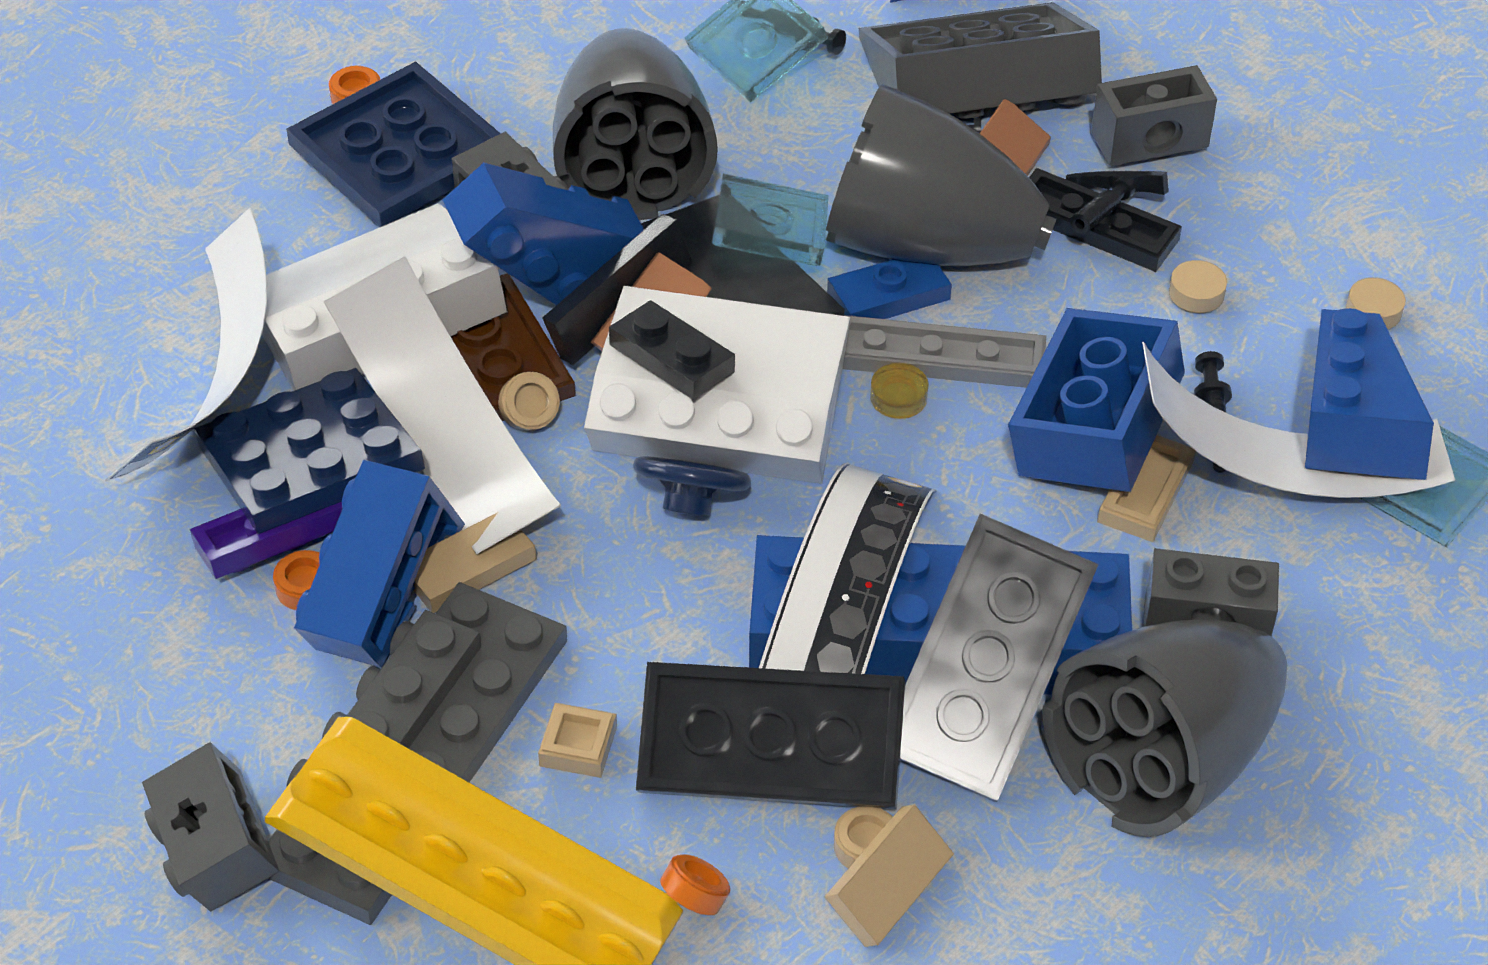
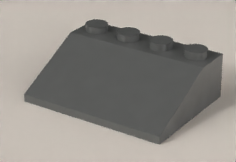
[858,2,1102,118]

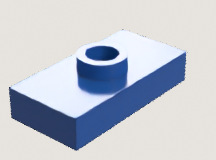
[827,259,952,319]

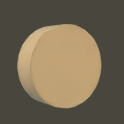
[1169,260,1227,313]
[1346,277,1406,329]
[498,372,560,431]
[834,806,893,869]

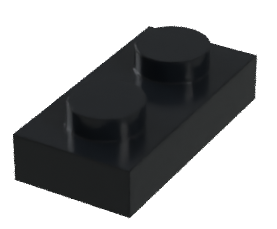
[609,300,735,400]

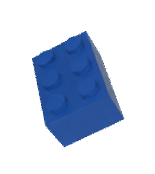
[1008,308,1185,492]

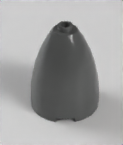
[553,28,718,220]
[826,84,1056,266]
[1043,619,1287,837]

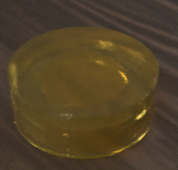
[870,363,929,419]

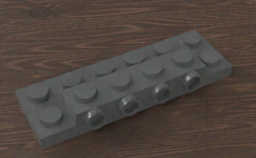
[268,582,567,925]

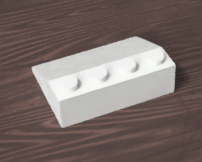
[262,203,507,391]
[584,286,851,484]

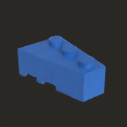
[443,162,644,305]
[1305,308,1434,480]
[294,460,465,667]

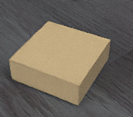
[538,703,617,778]

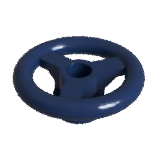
[633,456,751,516]

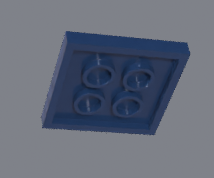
[286,61,501,227]
[194,368,425,534]

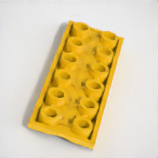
[265,717,683,965]

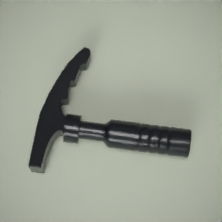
[1066,171,1169,234]

